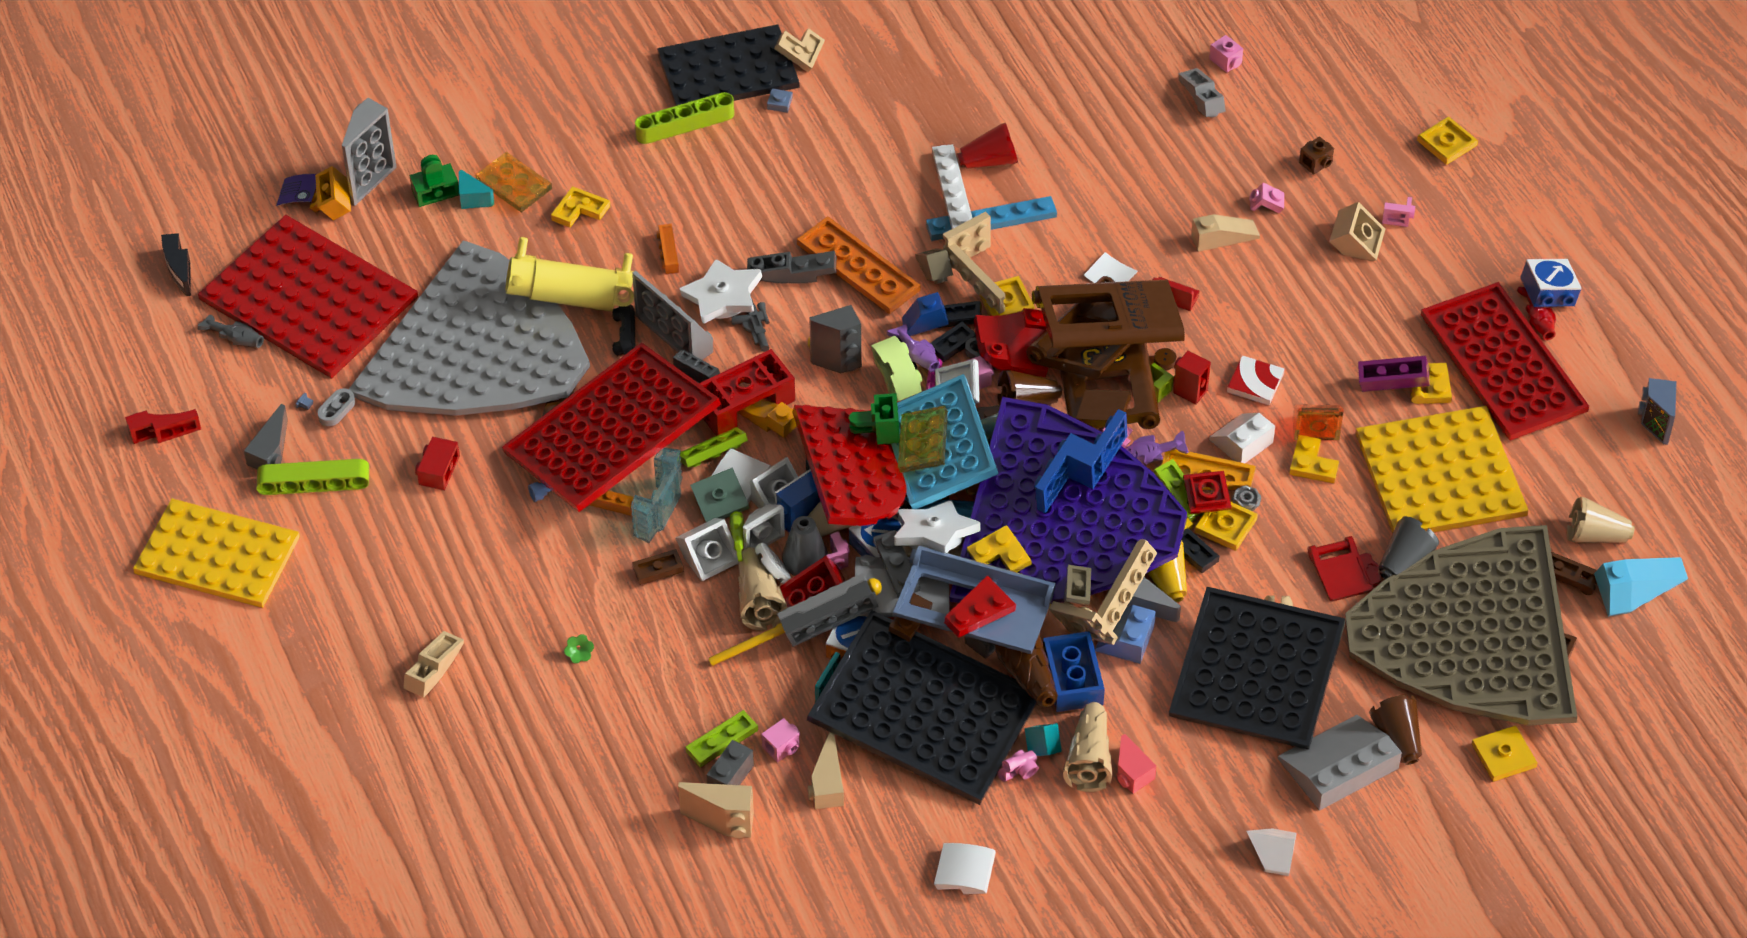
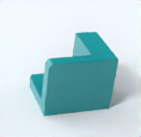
[1024,723,1062,756]

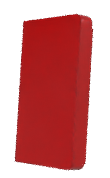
[1152,277,1199,311]

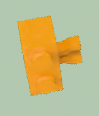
[310,166,351,221]

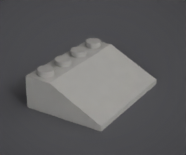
[342,98,397,206]
[632,270,713,360]
[855,555,949,617]
[1278,715,1402,811]

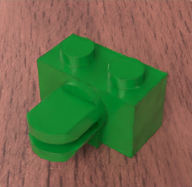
[409,155,459,207]
[849,393,900,444]

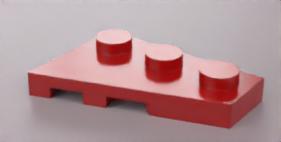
[944,575,1016,638]

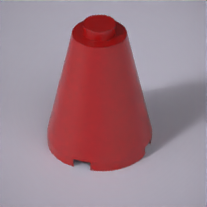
[957,123,1018,169]

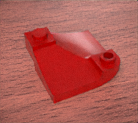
[974,308,1048,377]

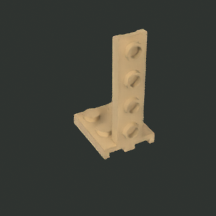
[943,211,1005,314]
[1049,539,1157,645]

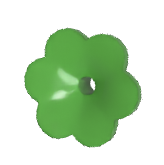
[564,634,594,663]

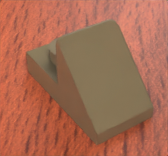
[1063,565,1091,605]

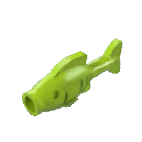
[730,511,745,562]

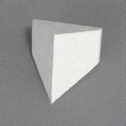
[1246,828,1297,876]

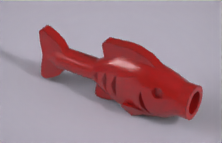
[1517,287,1556,340]

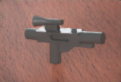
[731,298,770,352]

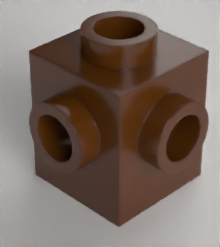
[1299,136,1334,175]

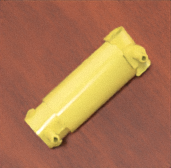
[505,237,634,311]

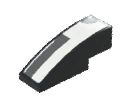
[161,233,191,296]

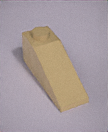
[1191,214,1260,252]
[807,732,844,809]

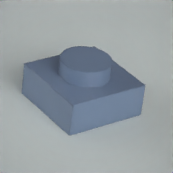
[767,89,793,113]

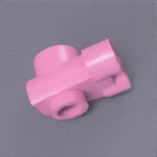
[998,750,1039,782]

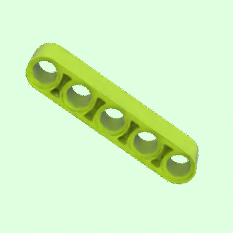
[635,92,734,144]
[257,459,369,495]

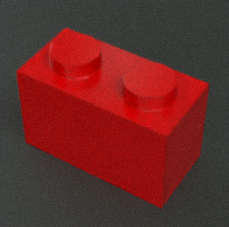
[1173,350,1211,405]
[415,436,460,491]

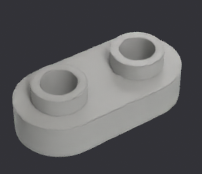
[318,389,355,426]

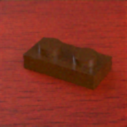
[632,549,684,585]
[889,593,933,642]

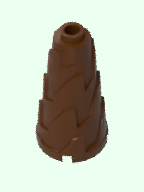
[995,634,1058,707]

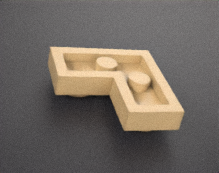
[774,28,825,72]

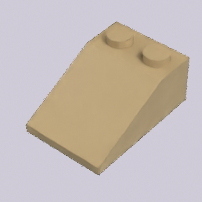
[678,782,754,838]

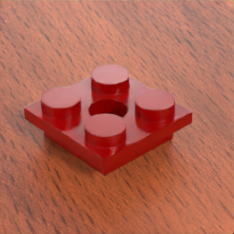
[1183,471,1232,514]

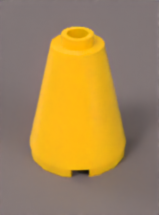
[1148,541,1187,603]

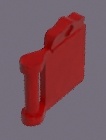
[1307,536,1381,602]

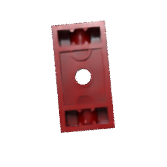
[699,349,796,436]

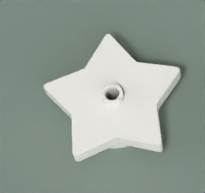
[680,260,762,323]
[894,501,980,553]

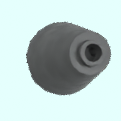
[782,516,828,576]
[1379,516,1439,579]

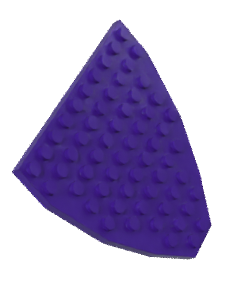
[949,397,1187,604]

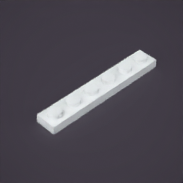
[932,144,972,229]

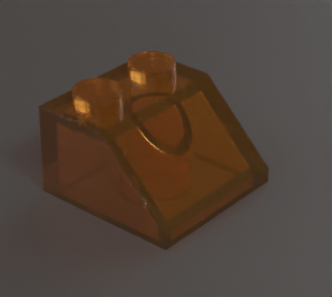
[1293,404,1344,440]

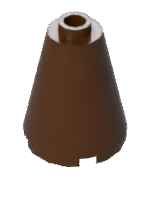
[997,370,1062,406]
[1369,695,1422,765]

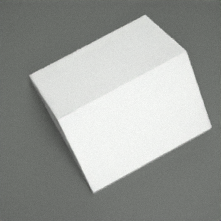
[750,457,798,508]

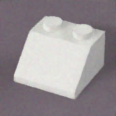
[1209,413,1275,463]
[676,518,738,581]

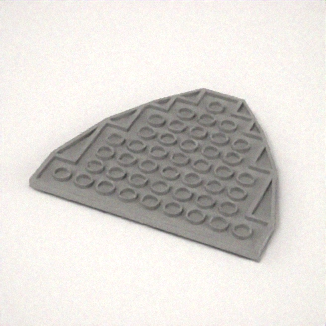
[349,240,590,416]

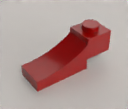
[125,409,202,444]

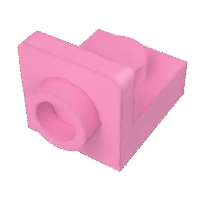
[1382,197,1415,227]

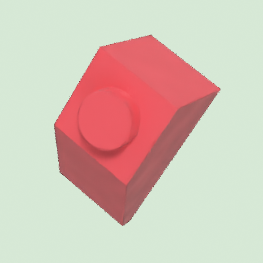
[1117,734,1156,794]

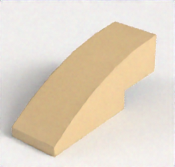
[404,631,464,698]

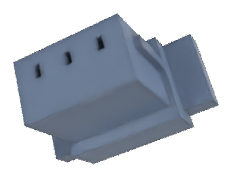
[296,393,313,410]

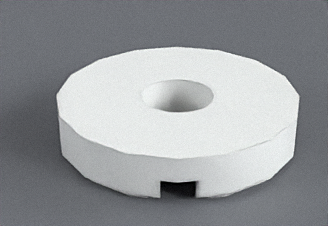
[755,542,791,584]

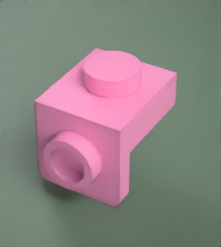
[1249,183,1284,213]
[826,532,850,570]

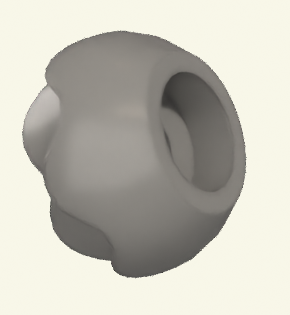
[1232,486,1261,511]

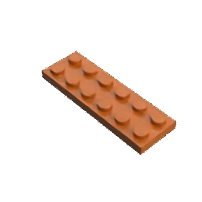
[797,216,921,314]

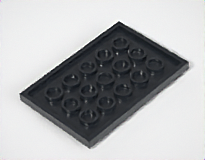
[657,24,800,106]

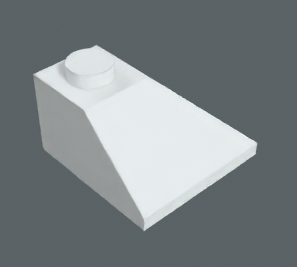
[743,504,785,549]

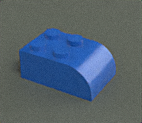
[1043,631,1105,712]

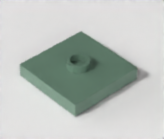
[690,467,750,522]

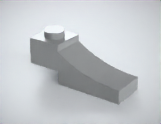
[1178,68,1226,117]

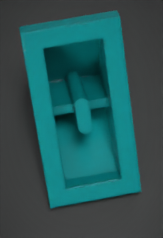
[459,169,495,209]

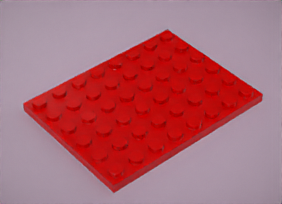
[198,214,418,379]
[502,342,721,512]

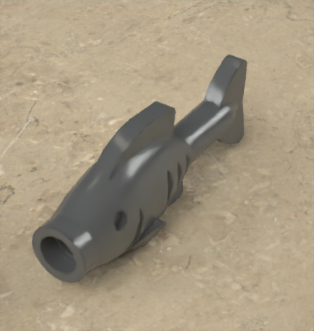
[197,315,264,348]

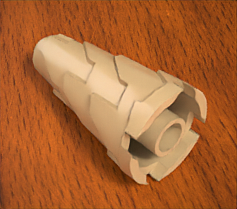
[738,547,787,630]
[1063,702,1112,792]

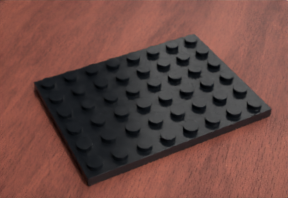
[807,610,1037,805]

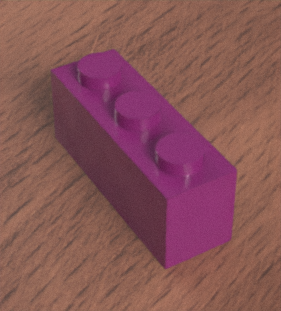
[1358,356,1430,392]

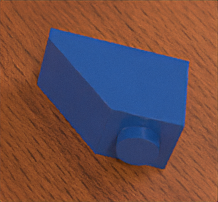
[902,292,949,336]

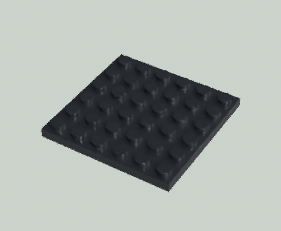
[1169,587,1345,749]

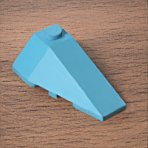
[1594,557,1688,617]

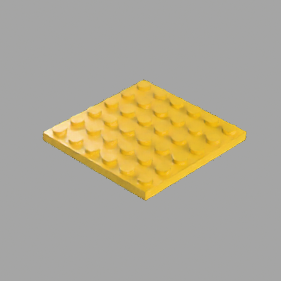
[1355,406,1529,533]

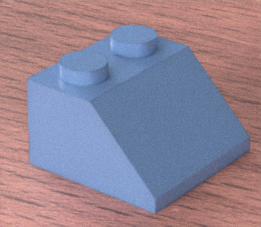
[1095,605,1156,664]

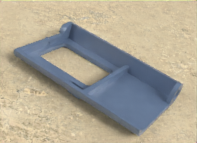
[893,545,1056,654]

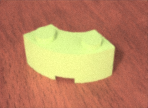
[871,336,922,401]

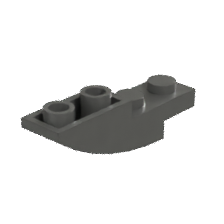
[747,251,837,283]

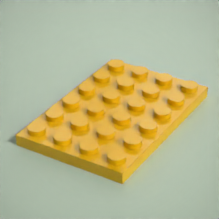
[133,498,300,608]

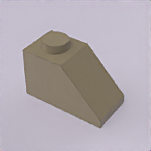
[915,248,953,284]

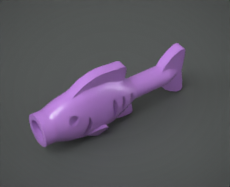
[887,324,940,372]
[1125,431,1188,466]

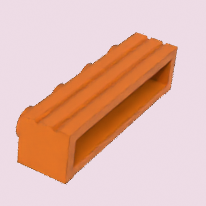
[656,223,679,274]
[589,490,647,519]

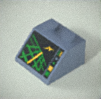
[1638,378,1677,445]

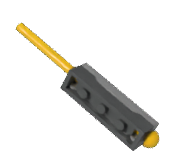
[709,573,882,666]

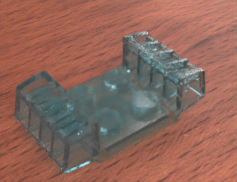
[631,448,683,543]

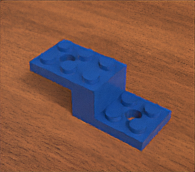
[1034,409,1128,514]

